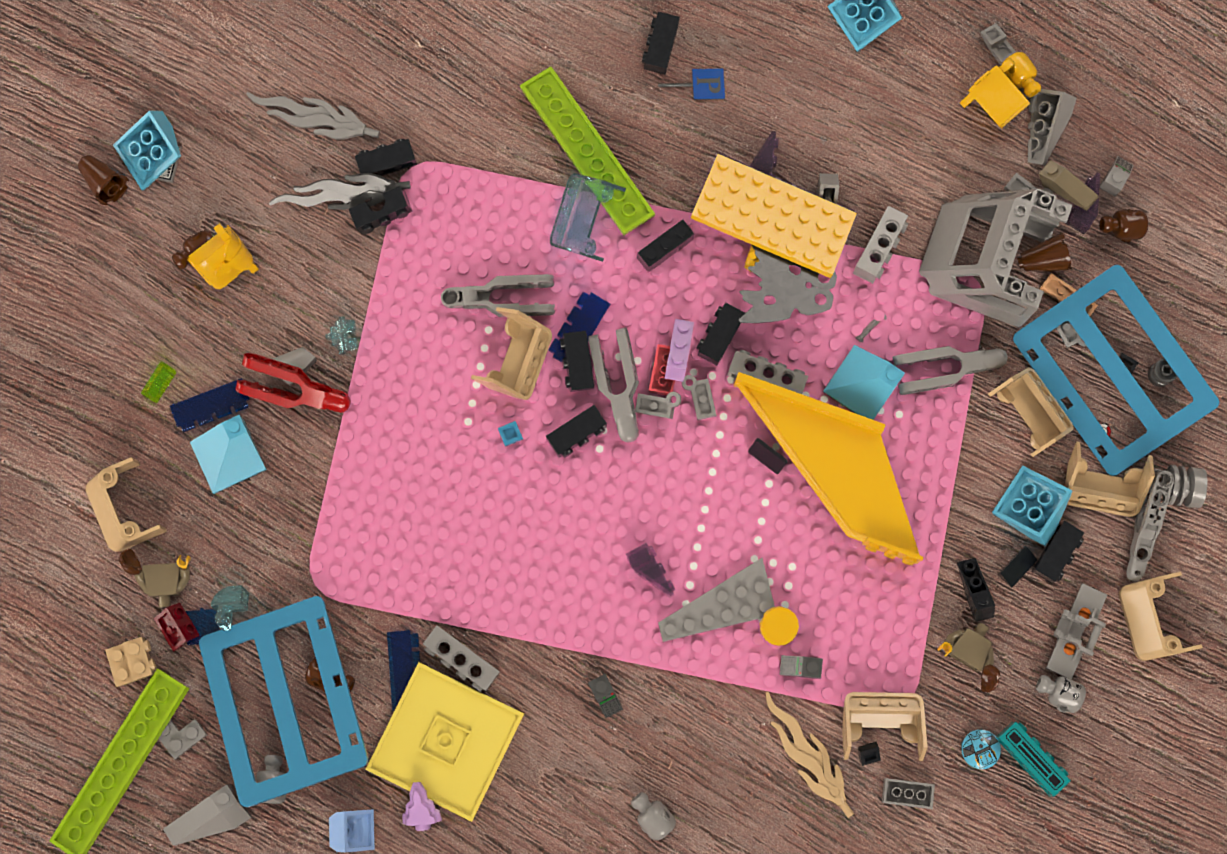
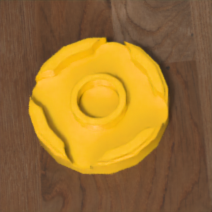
[759,606,799,646]

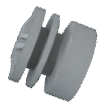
[1163,465,1208,508]

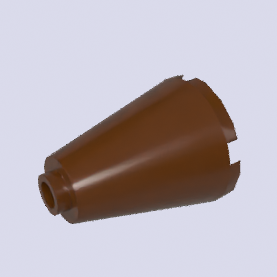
[78,155,129,205]
[1017,233,1072,272]

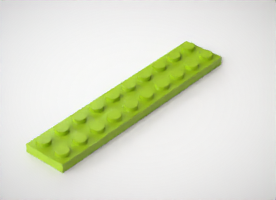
[520,66,655,236]
[49,668,190,854]

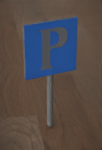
[658,68,725,100]

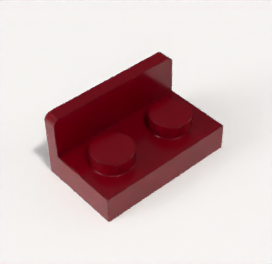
[154,603,199,652]

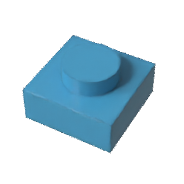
[498,421,523,447]

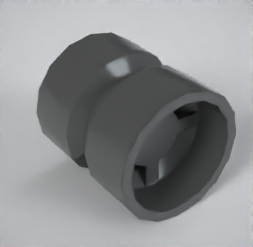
[1147,358,1177,387]

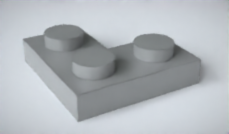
[159,719,207,760]

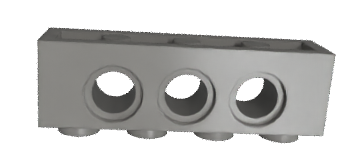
[853,206,908,284]
[727,350,808,394]
[423,625,500,692]

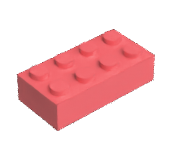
[649,344,675,396]

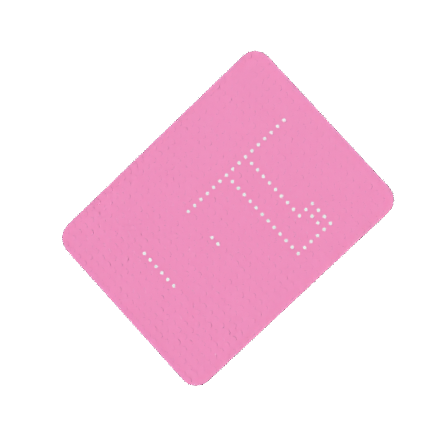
[309,161,985,707]

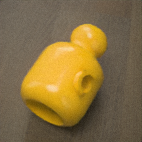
[1002,52,1041,97]

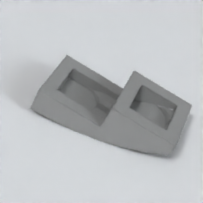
[980,23,1016,65]

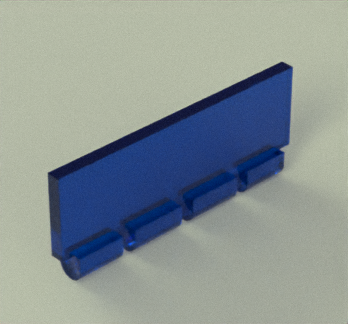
[548,292,611,362]
[170,378,250,433]
[387,630,420,711]

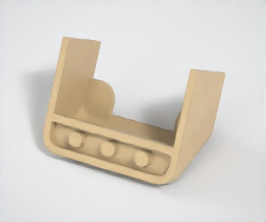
[471,307,552,400]
[988,367,1073,457]
[1064,441,1155,517]
[86,457,167,552]
[1119,572,1203,661]
[842,692,928,761]

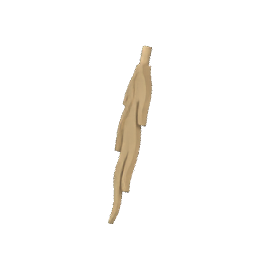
[766,691,854,818]

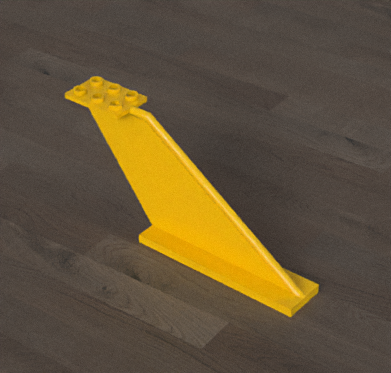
[733,372,923,566]

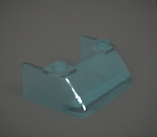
[550,173,626,262]

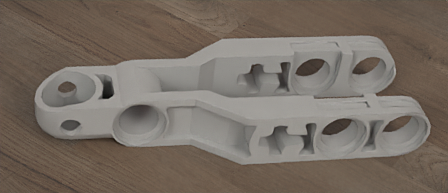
[441,274,555,317]
[589,327,639,443]
[892,346,1008,395]
[1126,469,1174,582]

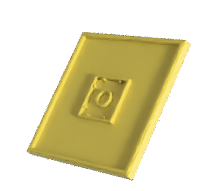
[365,662,524,822]

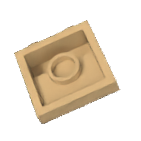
[105,637,157,687]

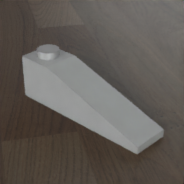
[1028,89,1077,166]
[163,784,252,846]

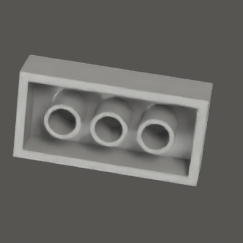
[881,778,935,809]

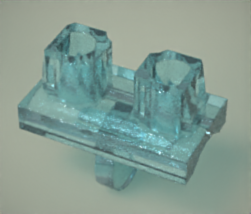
[325,316,358,355]

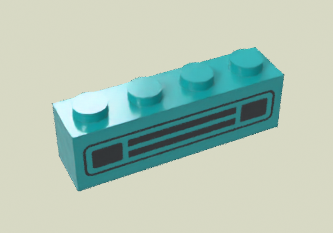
[996,722,1071,797]

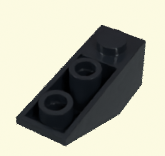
[957,558,995,622]

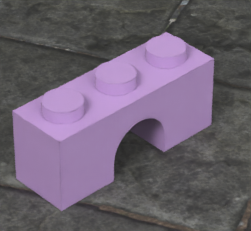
[665,319,694,382]

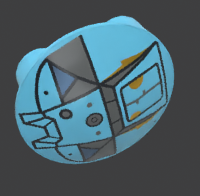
[961,730,1001,769]

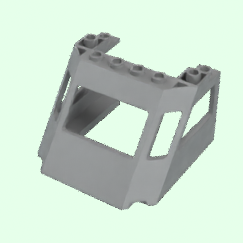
[919,189,1073,328]

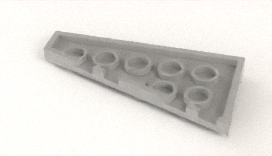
[658,558,775,642]

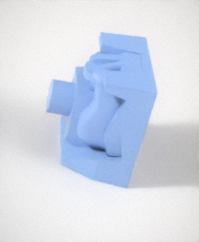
[329,809,375,853]

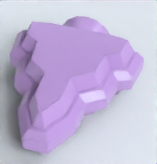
[402,782,442,831]

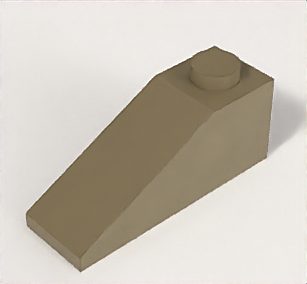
[1039,160,1099,211]

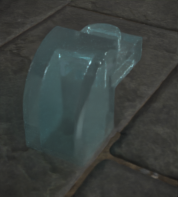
[211,585,249,631]

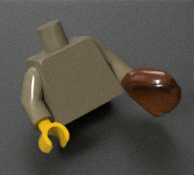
[119,549,191,608]
[937,622,1000,693]

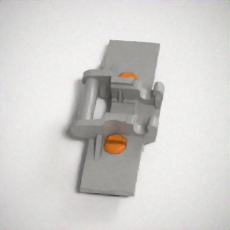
[1046,583,1107,680]

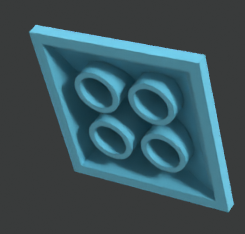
[827,0,903,52]
[113,110,181,190]
[823,345,905,420]
[190,415,266,494]
[992,466,1073,546]

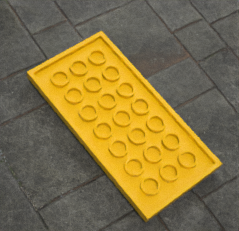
[690,154,857,278]

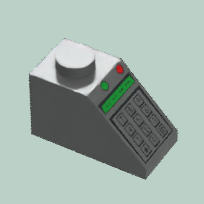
[780,655,823,679]
[588,674,623,718]

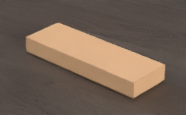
[1039,273,1098,316]

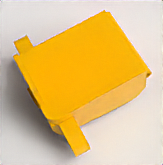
[960,58,1031,129]
[187,223,259,289]

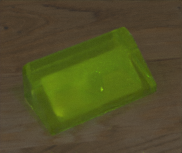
[141,361,176,403]

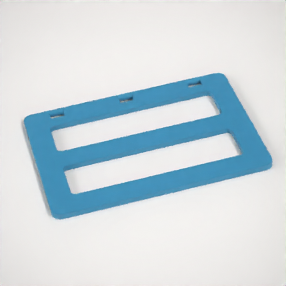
[1013,265,1219,476]
[199,596,368,807]

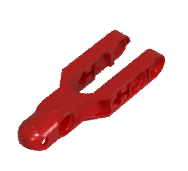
[235,353,351,413]

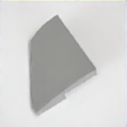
[273,347,317,386]

